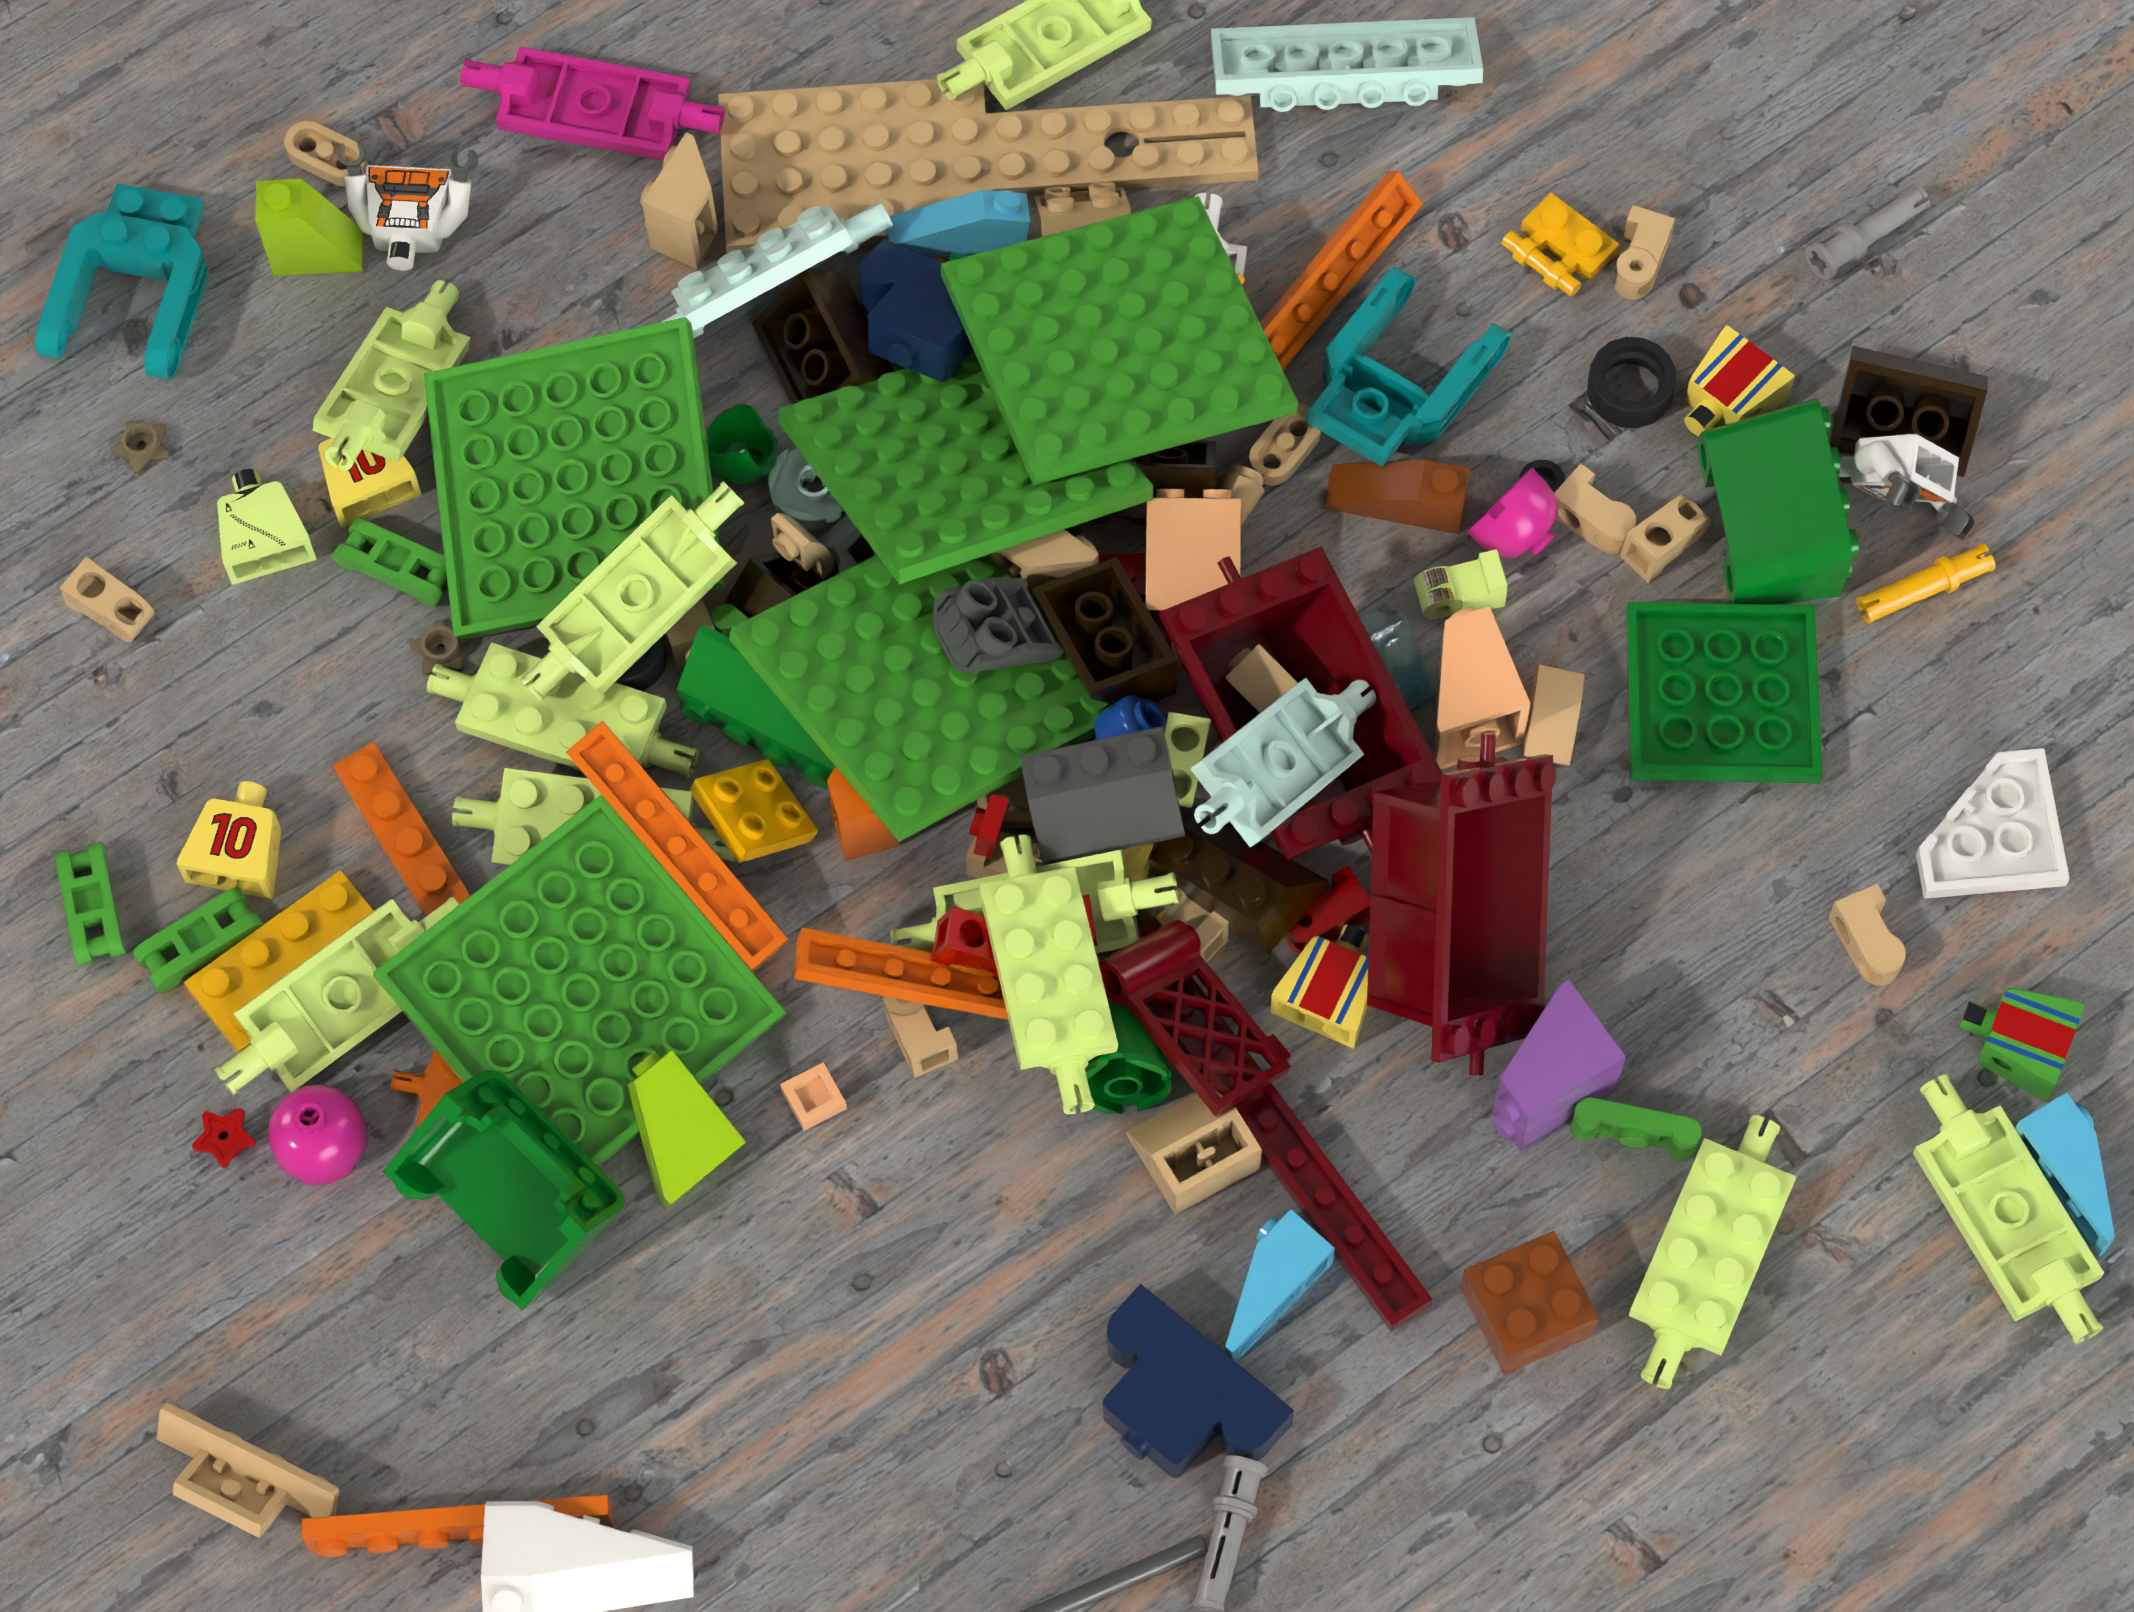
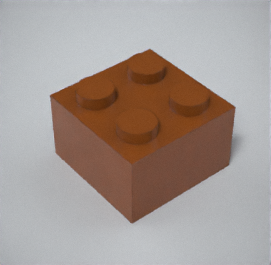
[1460,1231,1599,1375]

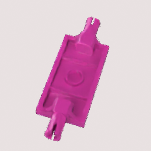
[460,46,725,161]

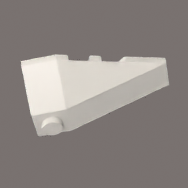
[481,1501,694,1612]

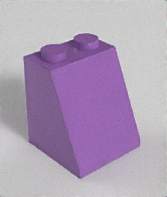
[1492,979,1626,1151]

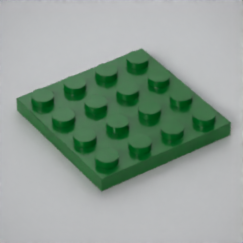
[1625,602,1823,784]

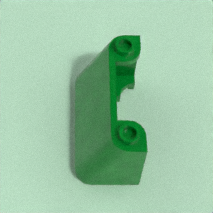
[383,1070,625,1310]

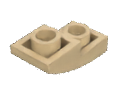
[771,513,836,579]
[1521,664,1585,766]

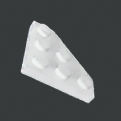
[1916,748,2070,899]

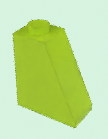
[255,179,364,276]
[627,1051,746,1207]

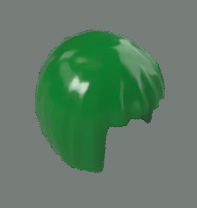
[707,404,778,485]

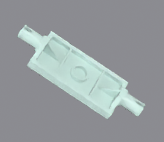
[662,202,893,338]
[1190,678,1376,847]

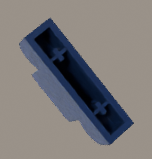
[860,239,974,382]
[1103,1283,1294,1478]

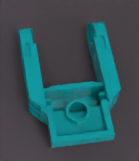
[35,183,210,380]
[1305,266,1512,467]

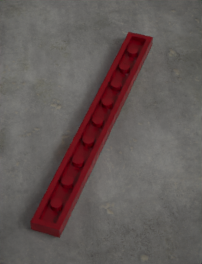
[1109,919,1433,1332]

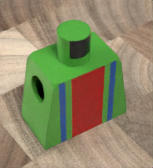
[1959,988,2086,1102]

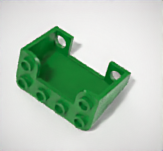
[1697,398,1859,605]

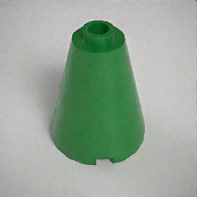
[1085,998,1172,1114]

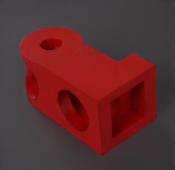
[1284,866,1370,954]
[931,906,998,975]

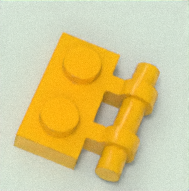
[1501,193,1620,297]

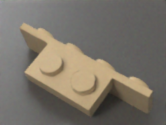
[157,1403,339,1538]

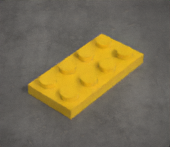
[183,870,374,1053]

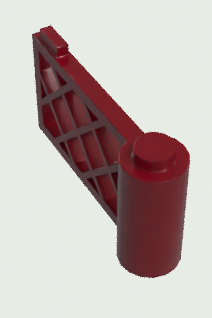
[1099,920,1291,1116]

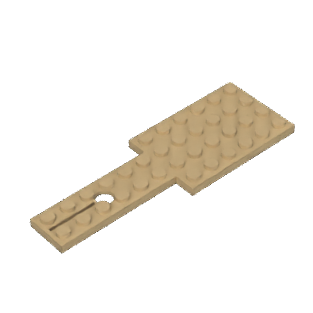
[718,79,1258,253]

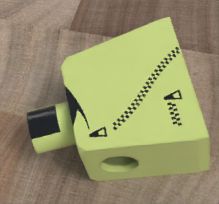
[217,469,317,585]

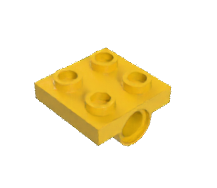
[689,759,819,863]

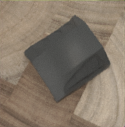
[934,577,1064,674]

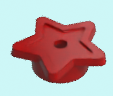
[192,1108,256,1168]

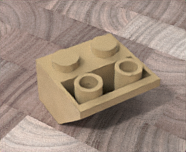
[640,133,719,269]
[1034,182,1131,237]
[991,529,1099,608]
[1126,1089,1262,1215]

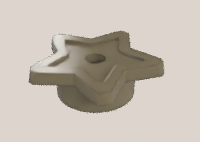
[111,420,170,474]
[410,620,470,675]

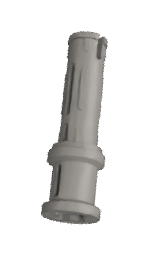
[1805,184,1930,280]
[1192,1455,1268,1612]

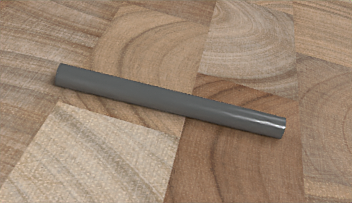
[1020,1535,1207,1612]

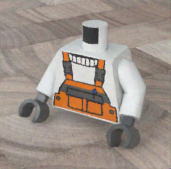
[337,142,478,271]
[1838,434,1975,540]

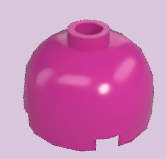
[1467,468,1558,558]
[269,1084,368,1186]

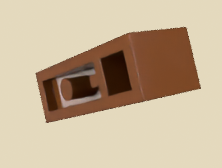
[1323,460,1471,534]

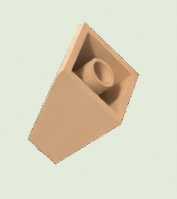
[1146,489,1241,611]
[1432,606,1531,770]

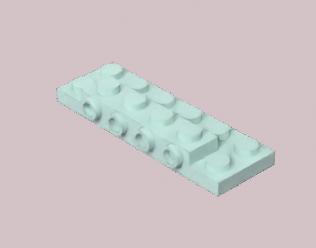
[1211,17,1483,112]

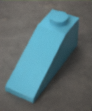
[886,190,1030,258]
[2015,1092,2115,1258]
[1225,1209,1335,1362]

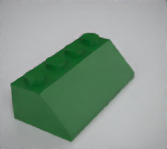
[677,624,836,788]

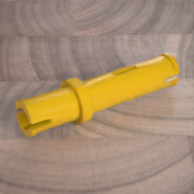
[1856,543,1996,624]

